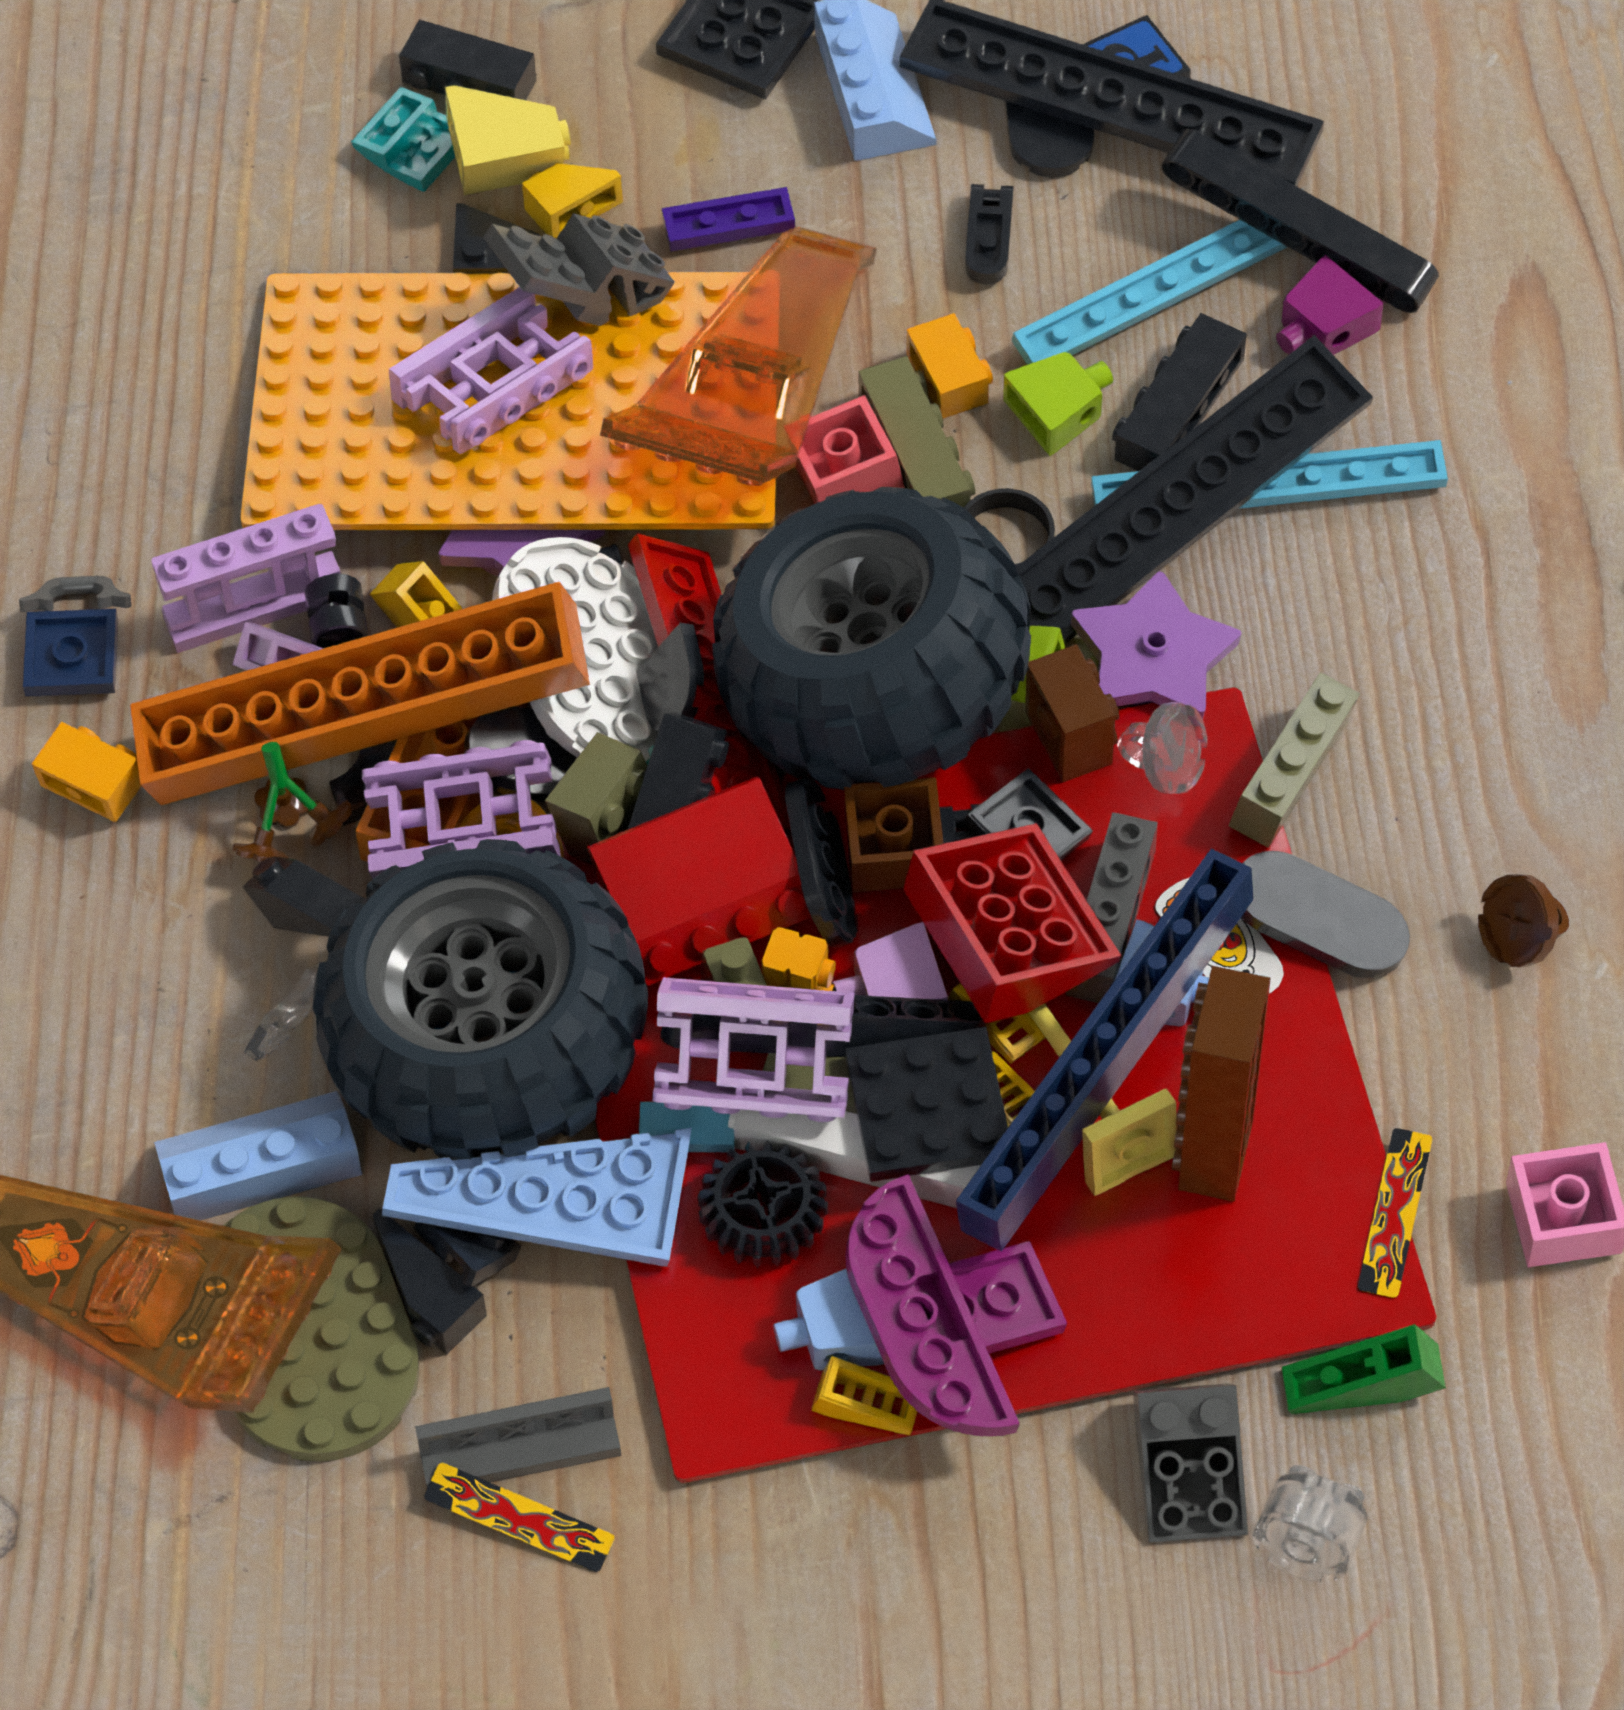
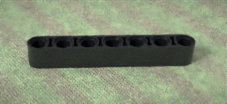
[1161,129,1439,313]
[660,995,988,1057]

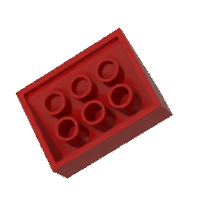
[587,777,811,986]
[903,823,1121,1023]

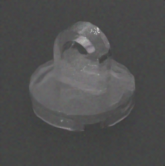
[1117,702,1208,794]

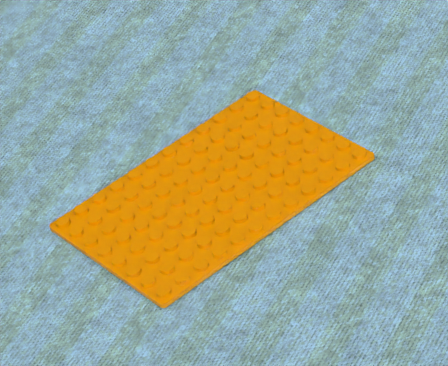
[240,272,780,530]

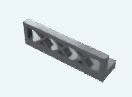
[415,1387,622,1488]

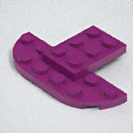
[845,1174,1067,1437]

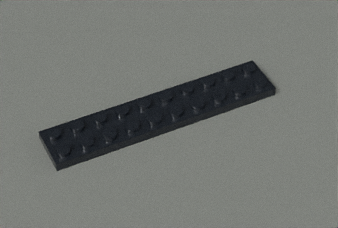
[899,0,1324,186]
[1016,335,1373,645]

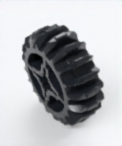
[698,1140,828,1268]

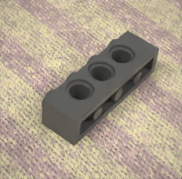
[1066,812,1158,1003]

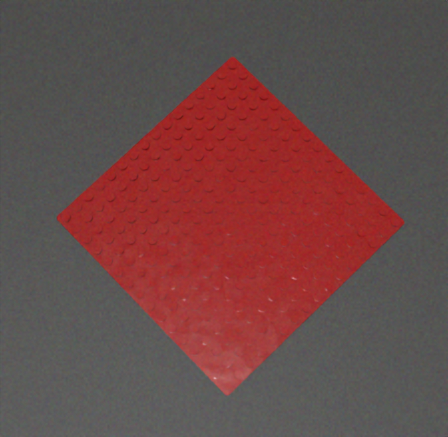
[557,687,1437,1483]

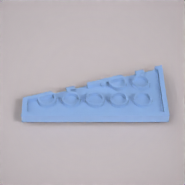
[382,1128,692,1267]

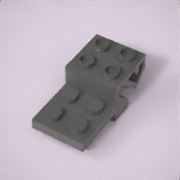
[483,213,675,326]

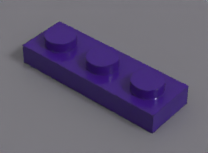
[662,187,796,252]

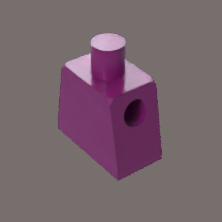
[1276,255,1384,355]

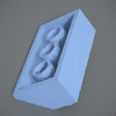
[814,0,936,161]
[154,1091,362,1227]

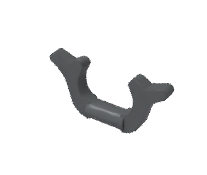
[19,575,132,612]

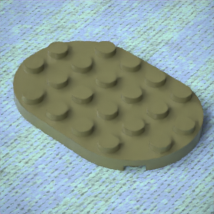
[195,1197,420,1462]

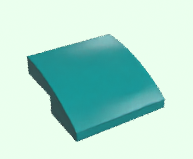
[351,87,455,192]

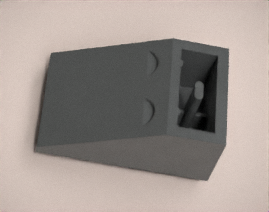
[1133,1383,1248,1542]

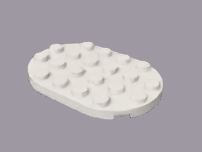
[492,537,659,761]

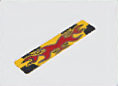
[1358,1128,1432,1298]
[424,1463,614,1572]

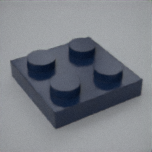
[23,609,118,697]

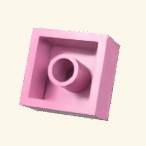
[1506,1142,1624,1268]

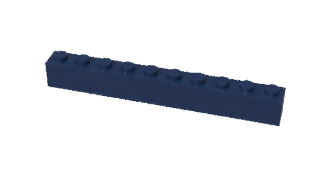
[956,849,1254,1252]

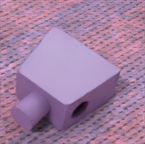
[832,922,948,1000]

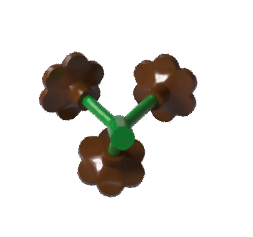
[232,742,353,862]

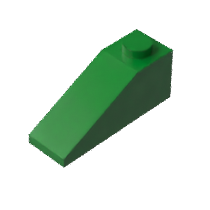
[1282,1324,1446,1414]

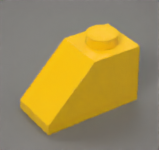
[522,163,623,238]
[369,561,463,628]

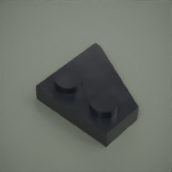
[453,203,540,273]
[414,1222,522,1288]

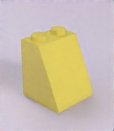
[445,86,571,195]

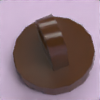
[1478,874,1569,968]

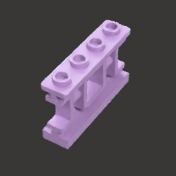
[389,287,593,454]
[151,504,341,653]
[362,740,561,879]
[653,977,855,1122]

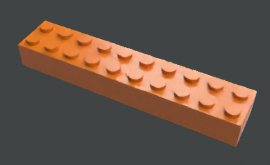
[130,581,590,805]

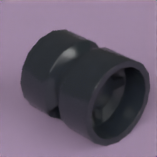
[304,574,368,648]

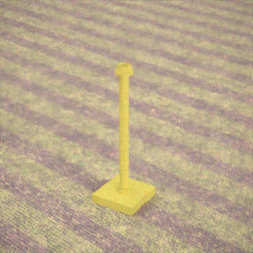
[1029,1004,1177,1196]

